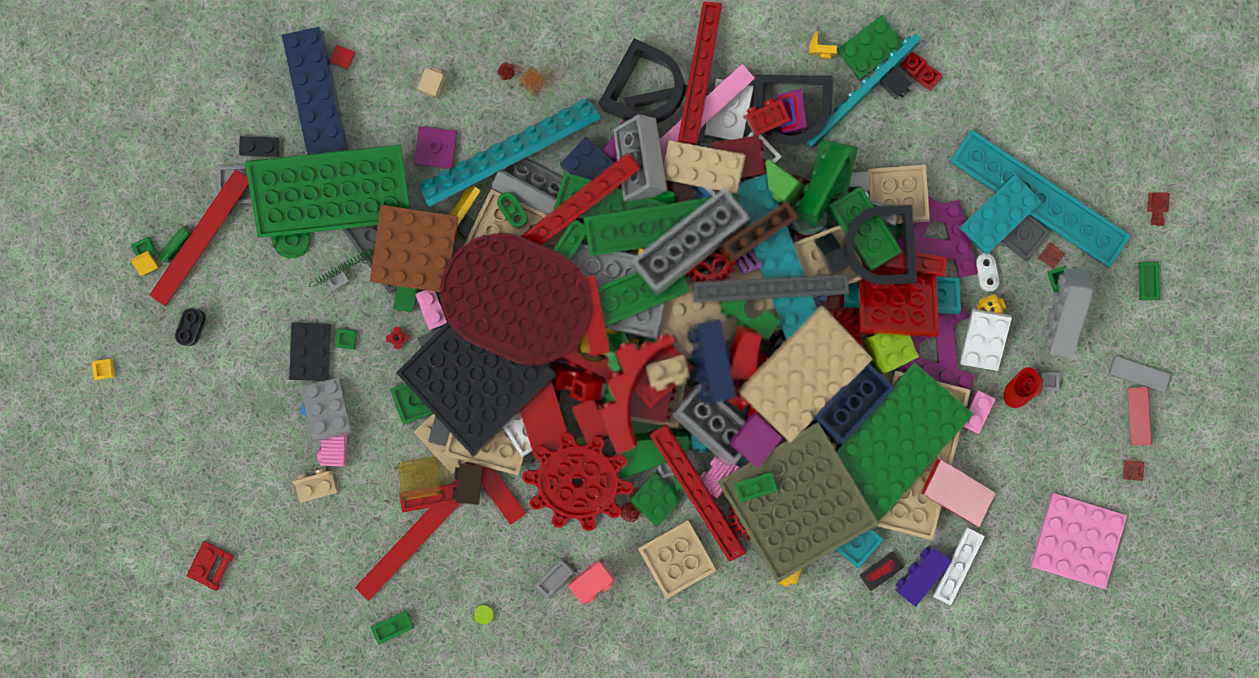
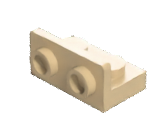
[646,355,690,391]
[292,468,338,503]

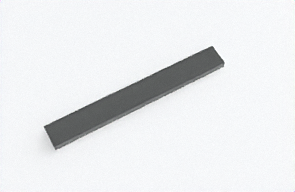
[692,274,849,303]

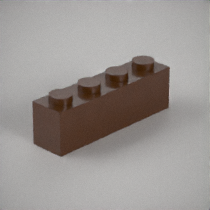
[719,202,798,264]

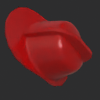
[1003,367,1044,408]

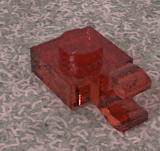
[1147,192,1170,226]

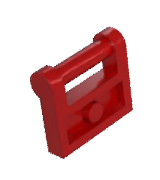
[186,541,234,591]

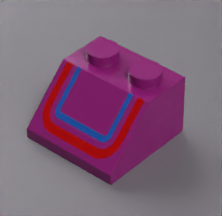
[775,89,807,135]

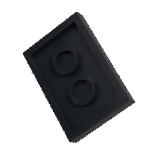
[289,322,331,381]

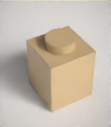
[417,67,445,99]

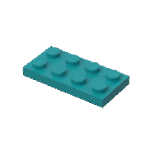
[959,174,1042,255]

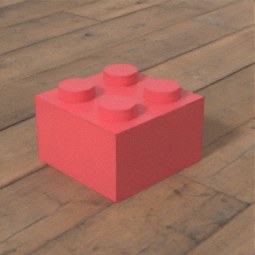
[568,558,614,605]

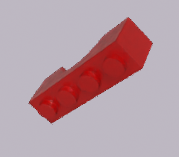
[558,347,623,385]

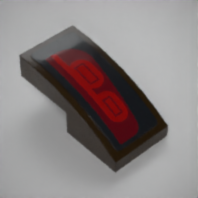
[859,551,903,591]

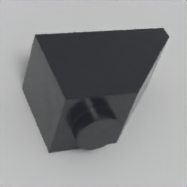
[814,232,851,275]

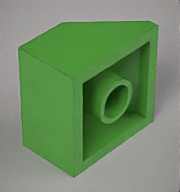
[766,159,805,205]

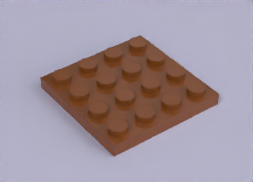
[370,205,459,293]

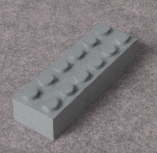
[631,188,750,296]

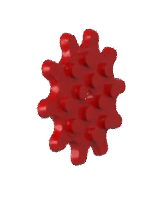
[522,432,633,531]

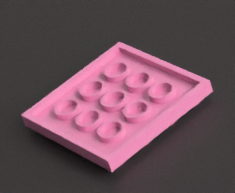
[1030,493,1127,589]

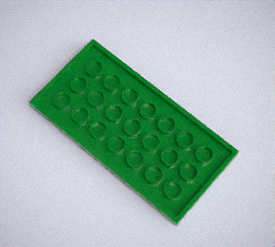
[245,144,410,238]
[836,362,974,531]

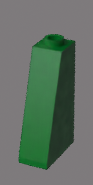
[618,429,692,478]

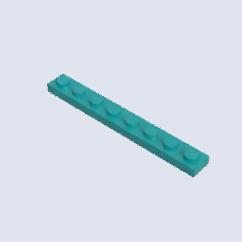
[806,34,921,150]

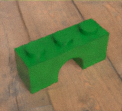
[719,300,781,341]

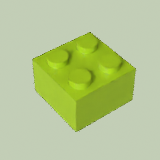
[862,333,919,373]

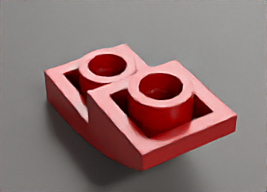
[900,51,943,91]

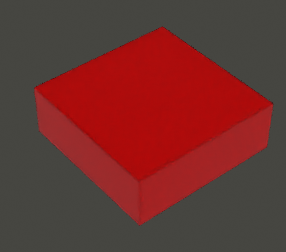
[329,45,355,70]

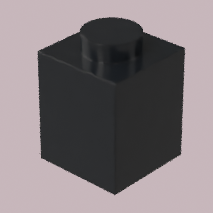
[880,67,912,100]

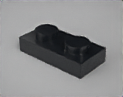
[239,136,279,158]

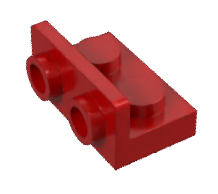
[743,98,790,136]

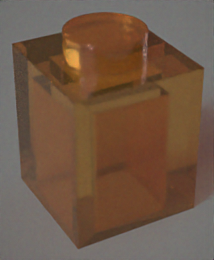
[518,66,546,96]

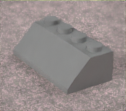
[613,114,667,201]
[492,158,563,215]

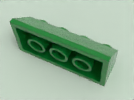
[794,145,852,228]

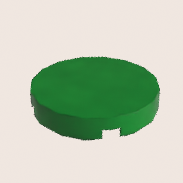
[272,233,311,259]

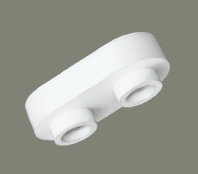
[975,254,999,292]

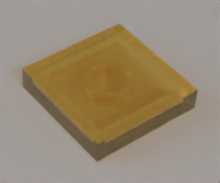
[398,456,441,500]

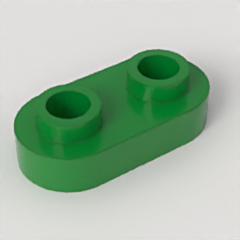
[497,193,528,229]

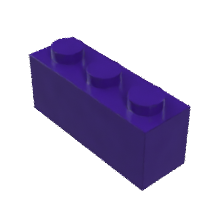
[895,546,952,607]

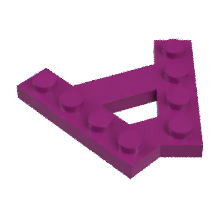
[896,196,978,278]
[896,300,976,392]

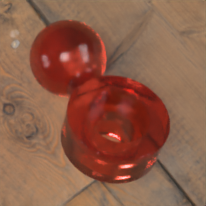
[620,487,640,522]

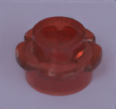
[497,62,515,81]

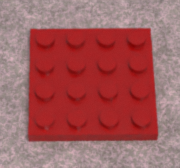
[858,264,939,337]

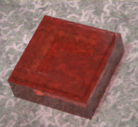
[1037,242,1065,269]
[1122,460,1144,481]

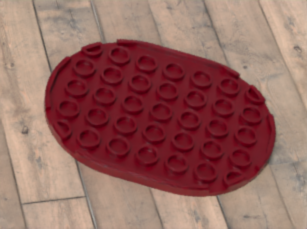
[440,233,592,365]

